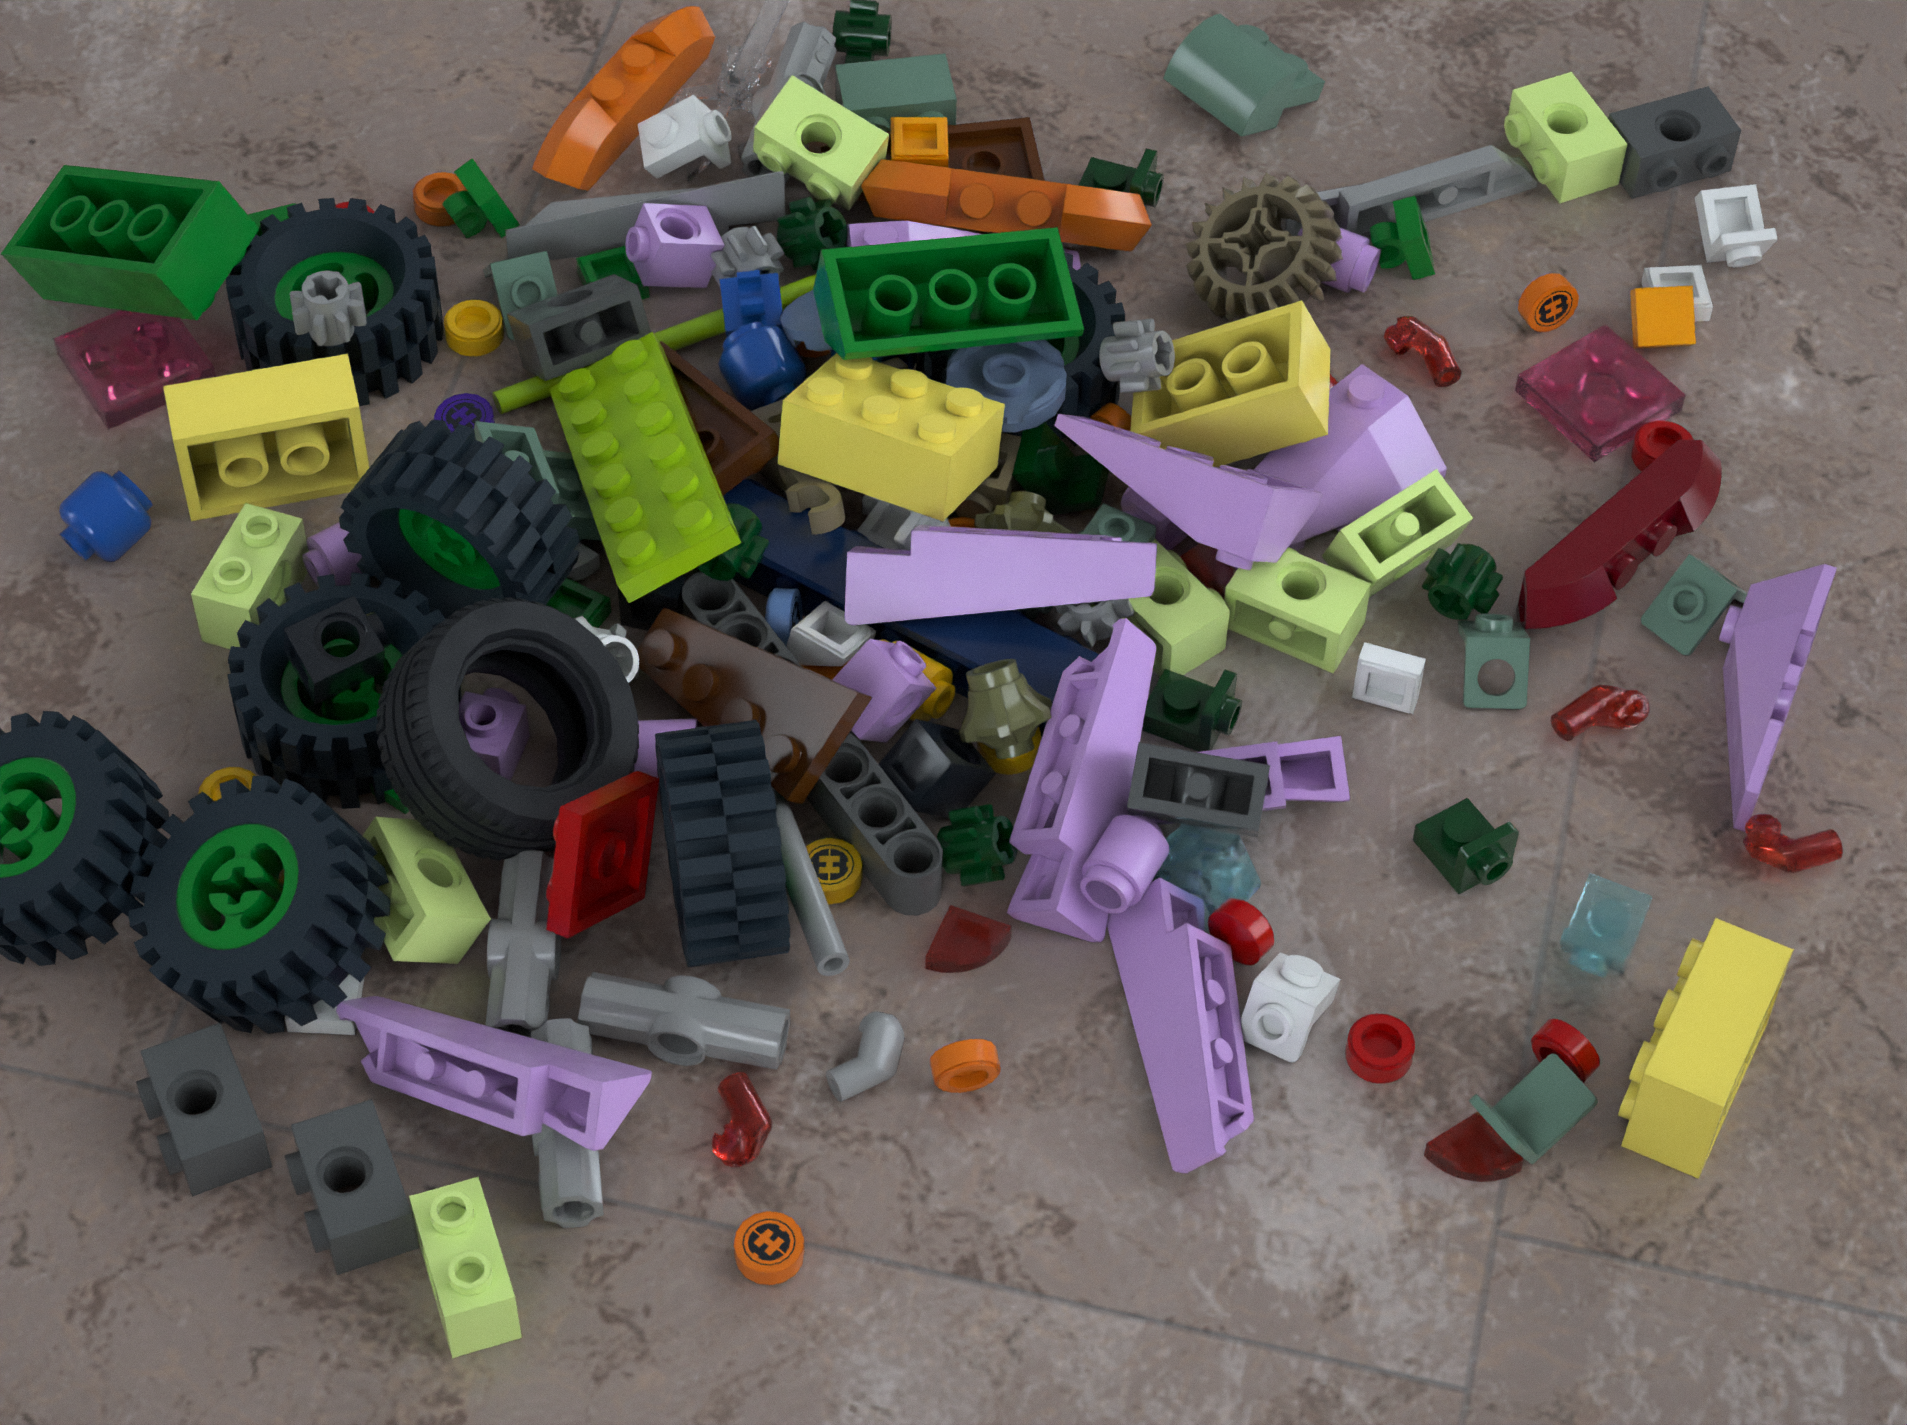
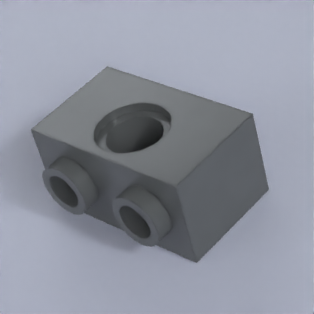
[1608,86,1741,199]
[507,274,651,381]
[1127,742,1270,838]
[136,1023,272,1196]
[285,1099,419,1275]

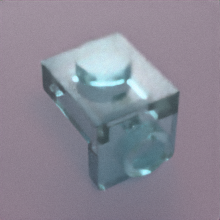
[1152,824,1261,915]
[1560,873,1653,977]

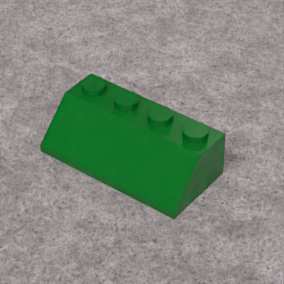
[813,227,1084,360]

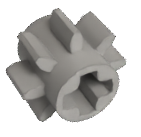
[711,226,784,286]
[290,271,367,346]
[1099,319,1175,394]
[1055,599,1134,647]

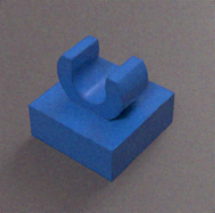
[719,270,783,338]

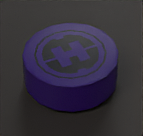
[434,393,495,433]

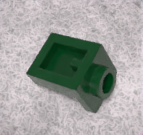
[1079,148,1164,209]
[1012,422,1109,515]
[1142,669,1242,752]
[1413,798,1519,894]

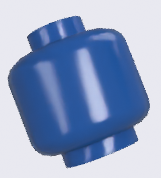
[718,322,807,411]
[59,470,153,562]

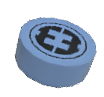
[765,588,803,647]

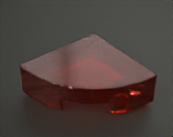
[1180,543,1234,599]
[925,905,1012,973]
[1424,1111,1524,1182]

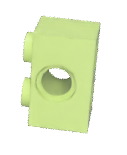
[1504,72,1627,203]
[753,75,889,211]
[1322,469,1473,598]
[191,503,309,649]
[1090,539,1230,677]
[1224,547,1371,674]
[362,817,491,964]
[409,1177,522,1358]

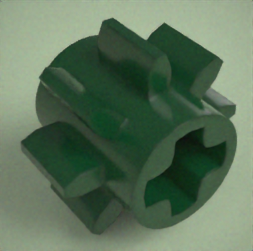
[832,0,892,64]
[777,196,847,270]
[698,503,769,581]
[1422,543,1503,620]
[936,804,1018,887]

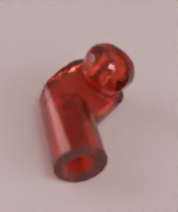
[1384,316,1462,387]
[1551,685,1650,741]
[1743,814,1843,873]
[711,1072,773,1168]

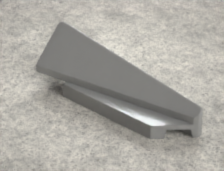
[1281,145,1538,239]
[505,171,785,260]

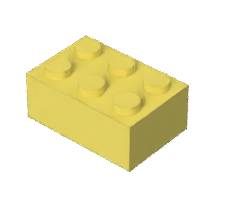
[1130,300,1331,467]
[777,353,1005,521]
[163,354,369,521]
[1618,918,1794,1179]

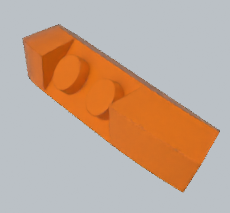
[532,6,715,191]
[861,159,1152,252]

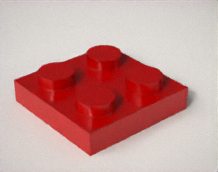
[546,770,659,938]

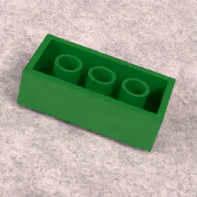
[1,165,260,321]

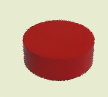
[1631,420,1694,471]
[1208,898,1274,965]
[1345,1014,1415,1084]
[1531,1019,1600,1083]

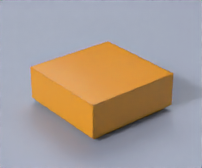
[890,117,949,168]
[1630,285,1696,349]

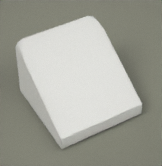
[787,601,876,666]

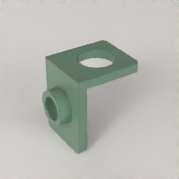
[483,251,558,340]
[1641,554,1748,656]
[1457,613,1530,709]
[1468,1054,1598,1165]

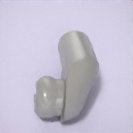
[826,1011,905,1102]

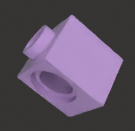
[625,203,724,288]
[832,639,937,743]

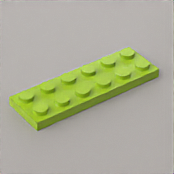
[548,332,741,603]

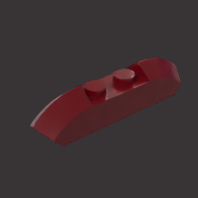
[1516,440,1722,629]

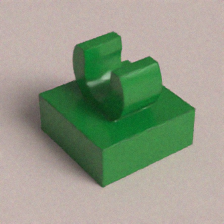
[442,158,520,238]
[1369,195,1435,280]

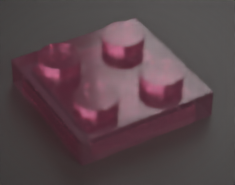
[53,310,216,429]
[1515,324,1686,462]

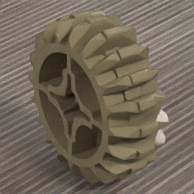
[1185,173,1343,322]

